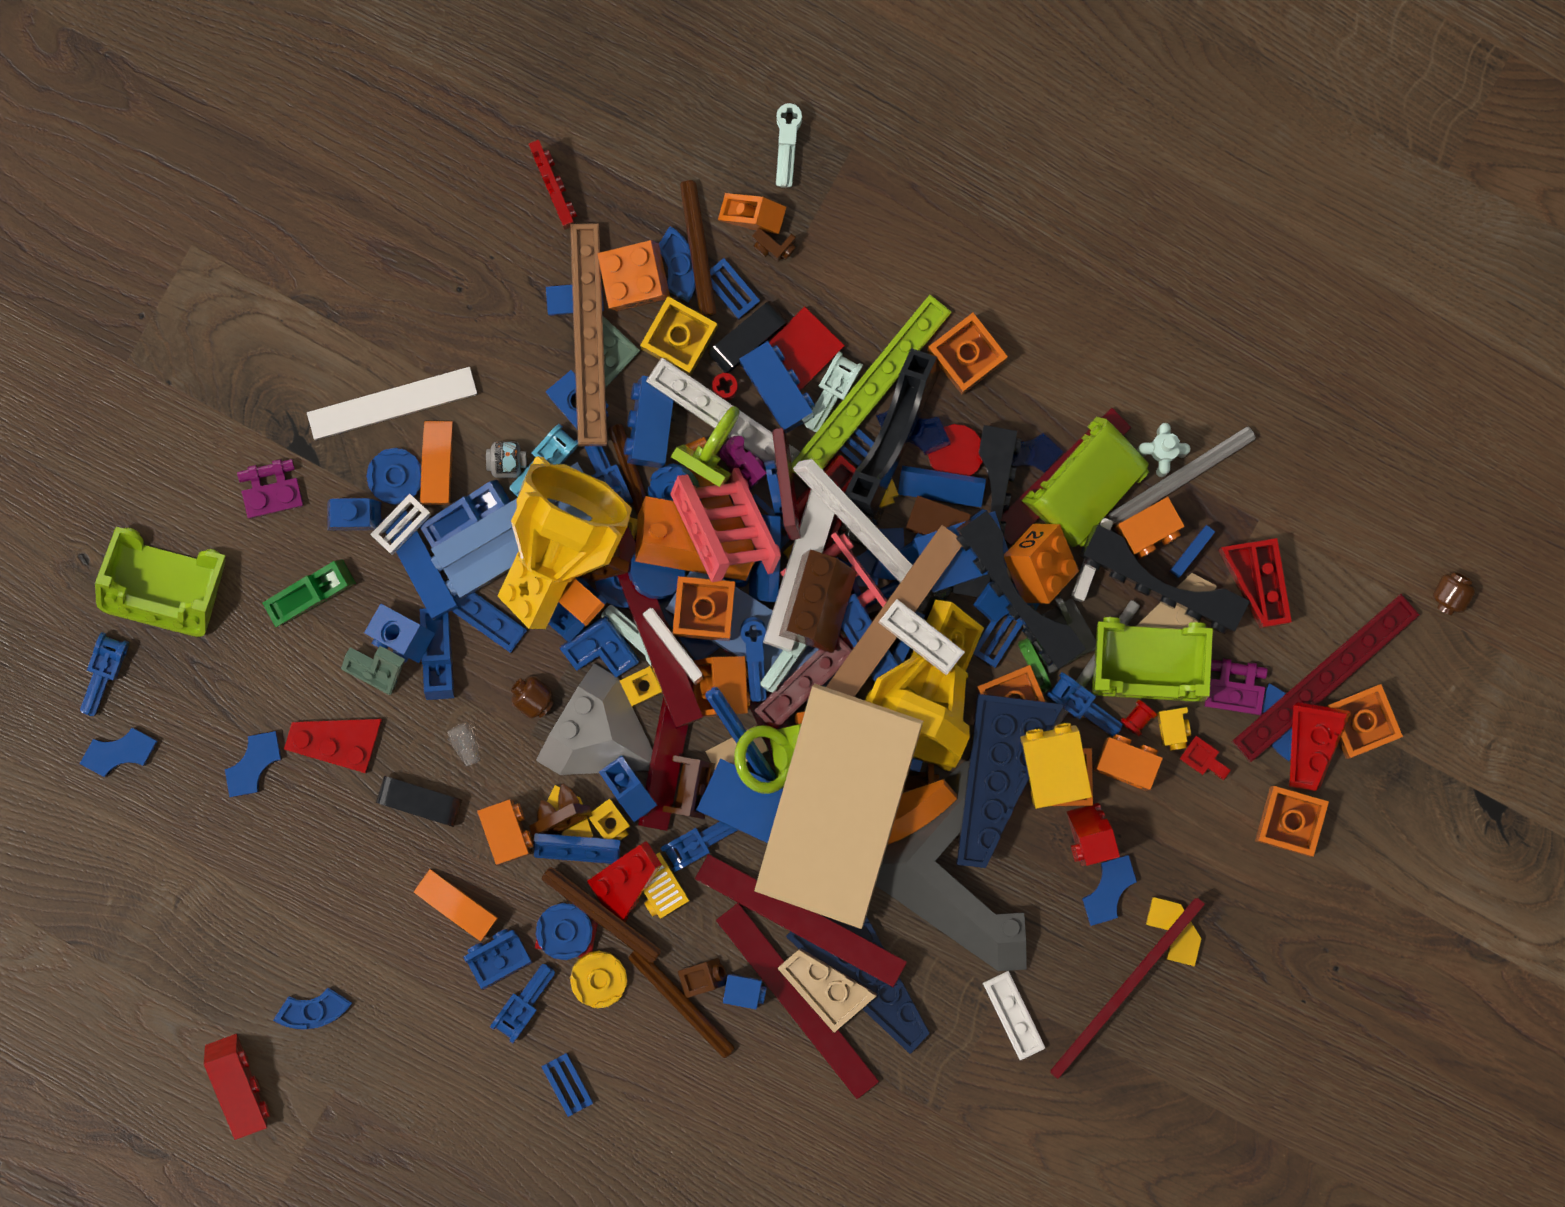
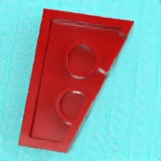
[529,140,577,230]
[1289,702,1351,791]
[284,719,382,773]
[587,841,662,922]

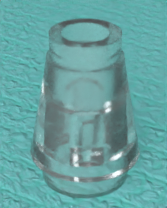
[447,722,481,766]

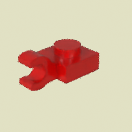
[1179,736,1231,781]

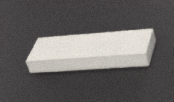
[1070,518,1114,602]
[878,599,964,675]
[643,608,703,685]
[983,971,1045,1060]

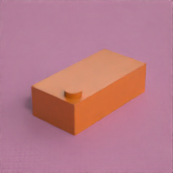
[635,496,755,581]

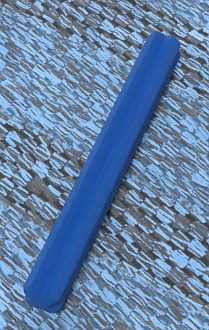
[705,687,776,781]

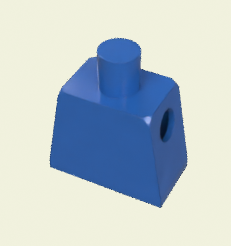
[327,498,381,531]

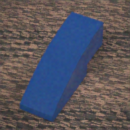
[420,480,511,548]
[420,609,454,700]

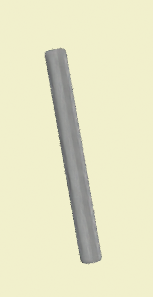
[1108,427,1256,527]

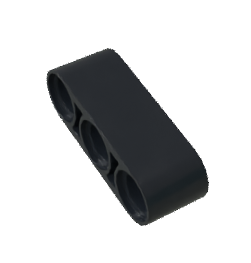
[708,301,788,373]
[376,776,462,827]

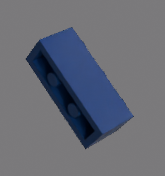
[739,341,815,434]
[624,376,673,468]

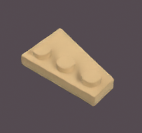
[1135,573,1217,629]
[778,948,878,1032]

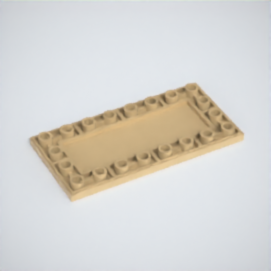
[754,683,924,929]

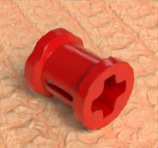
[712,373,738,401]
[1120,699,1158,737]

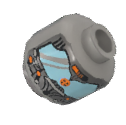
[486,441,527,478]

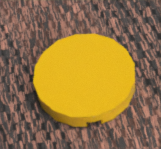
[570,951,627,1009]

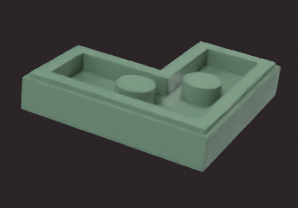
[602,315,640,389]
[341,646,405,695]

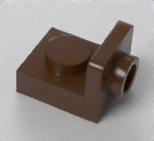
[678,958,726,998]

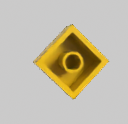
[640,297,718,377]

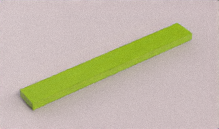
[792,295,951,479]

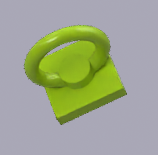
[671,406,740,487]
[734,724,801,794]

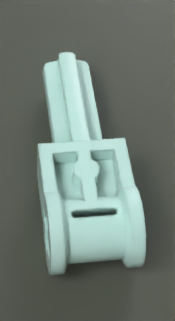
[776,103,802,188]
[805,351,863,432]
[601,605,651,666]
[760,641,808,693]

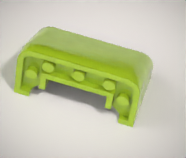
[1022,416,1149,547]
[95,527,225,637]
[1092,617,1213,702]

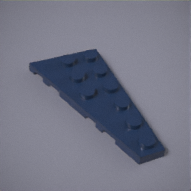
[956,694,1064,868]
[786,915,930,1054]

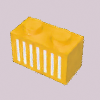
[643,852,690,919]

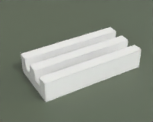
[370,494,431,555]

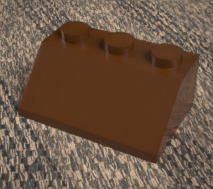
[779,549,857,653]

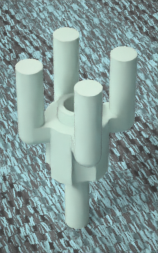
[1137,423,1191,477]

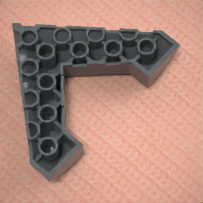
[876,757,1027,971]

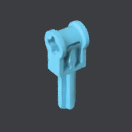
[510,423,578,497]

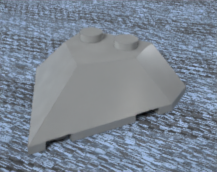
[536,664,653,775]

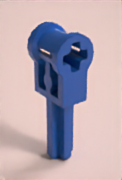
[584,446,633,504]
[740,616,767,702]
[80,632,129,716]
[1045,672,1122,736]
[660,821,738,873]
[490,964,555,1044]

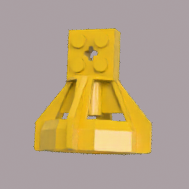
[498,456,632,629]
[865,600,984,771]

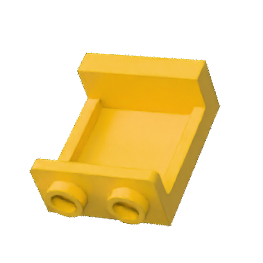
[1020,723,1092,809]

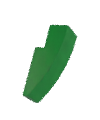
[262,559,356,627]

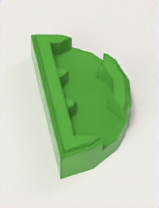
[1018,638,1052,693]

